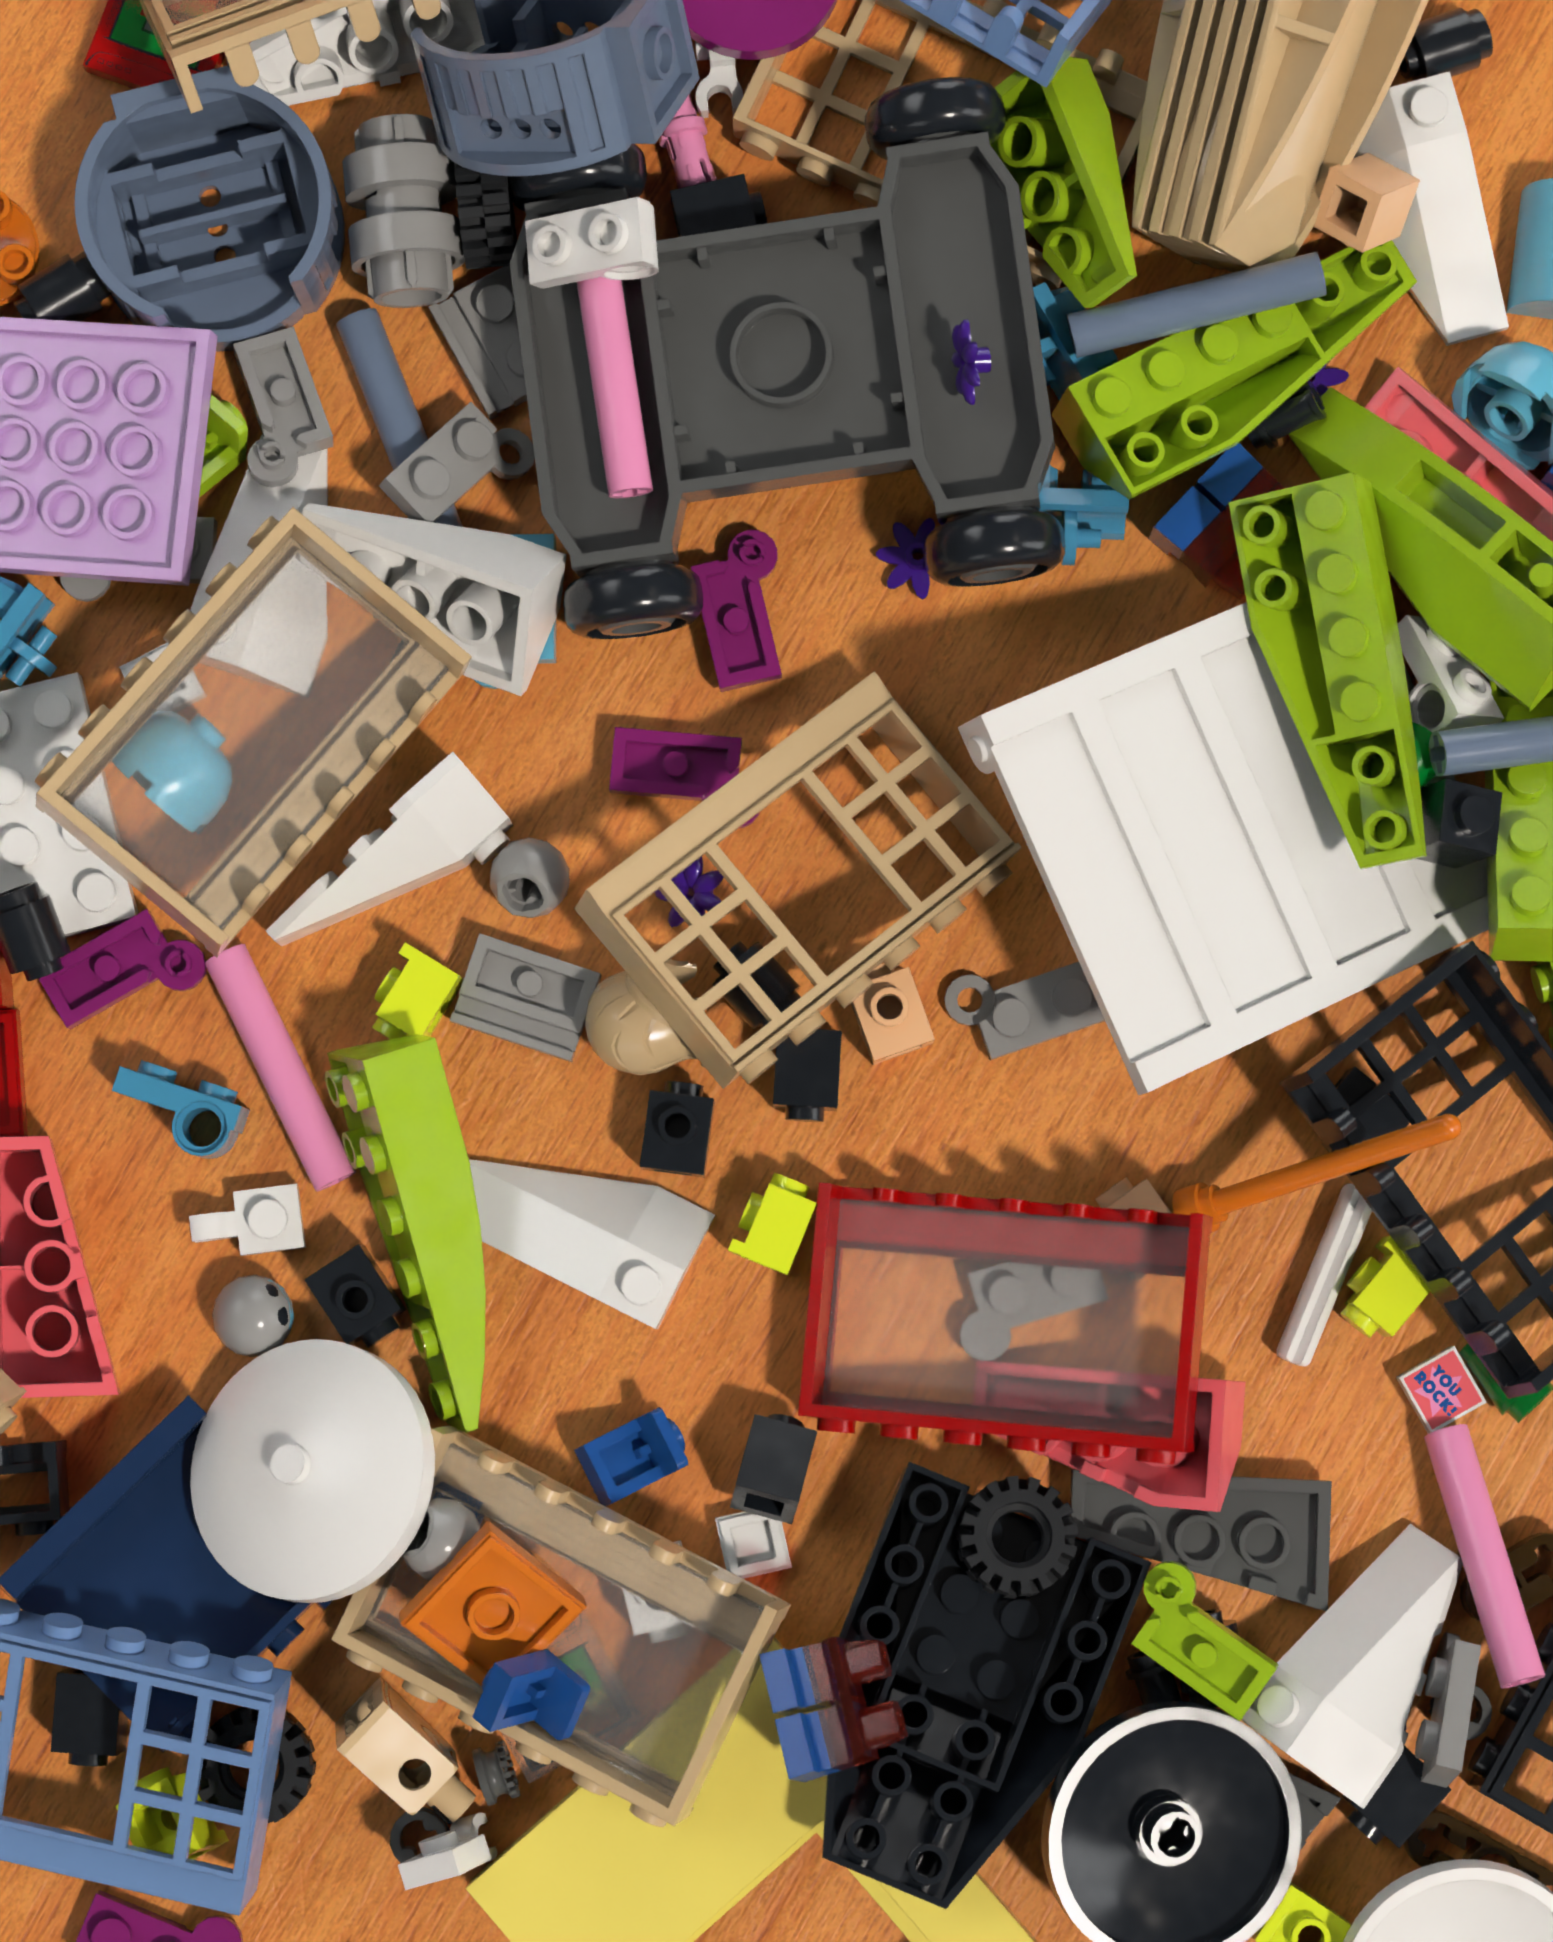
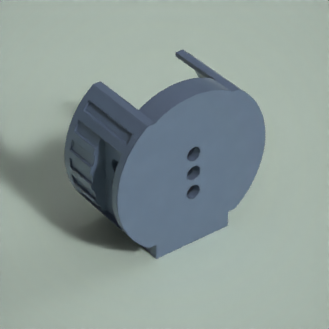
[410,0,700,176]
[75,66,345,352]

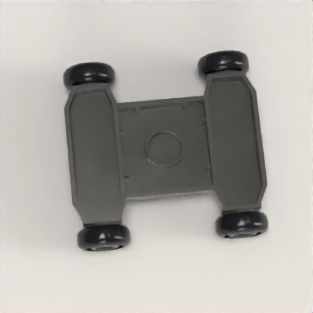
[508,77,1066,639]

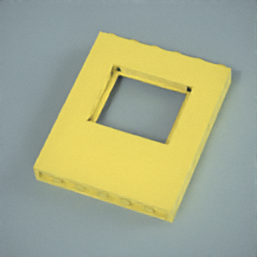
[465,1636,1038,1942]

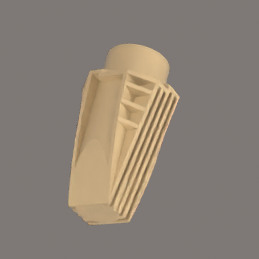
[1132,0,1429,272]

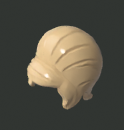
[585,959,706,1075]

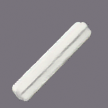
[1276,1183,1372,1367]

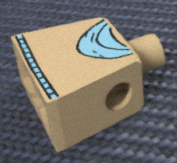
[335,1677,476,1824]

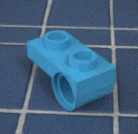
[111,1060,250,1159]

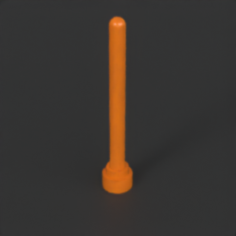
[1172,1114,1462,1232]

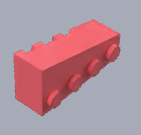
[0,1136,121,1398]

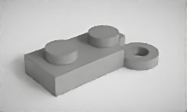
[379,402,535,522]
[944,962,1105,1061]

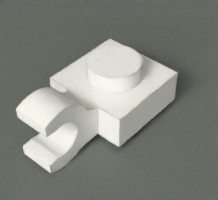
[695,41,743,118]
[189,1183,306,1256]
[398,1812,498,1890]

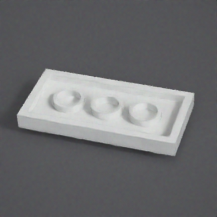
[0,672,138,938]

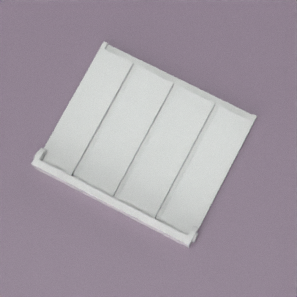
[958,602,1489,1095]

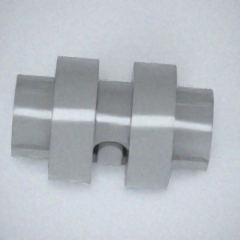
[342,114,465,308]

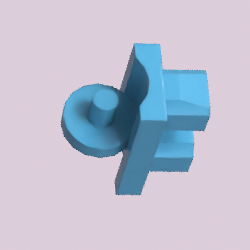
[1033,282,1118,400]
[1039,465,1129,566]
[0,576,58,687]

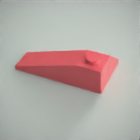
[1365,367,1553,542]
[974,1361,1246,1512]

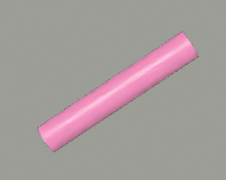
[577,277,653,498]
[205,944,356,1192]
[1424,1424,1545,1688]

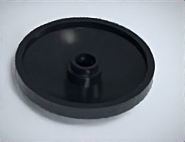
[1041,1701,1302,1942]

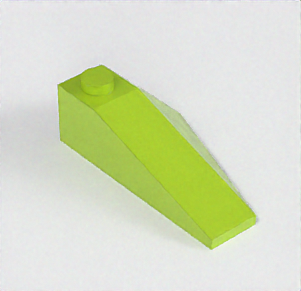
[991,57,1137,308]

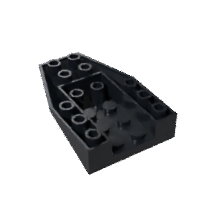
[822,1462,1152,1909]

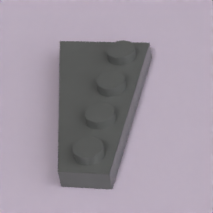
[1070,1469,1332,1611]

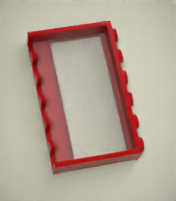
[798,1183,1213,1464]

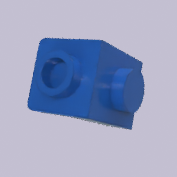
[574,1407,688,1506]
[472,1649,590,1741]

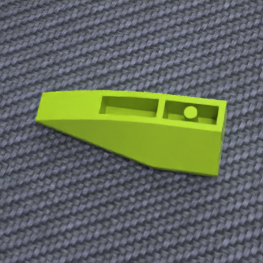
[1052,240,1417,500]
[1288,387,1553,712]
[1229,472,1427,869]
[1485,676,1553,962]
[325,1034,486,1433]

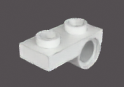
[525,197,659,289]
[1398,615,1504,733]

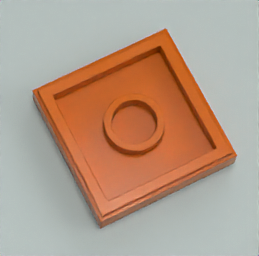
[399,1521,587,1686]

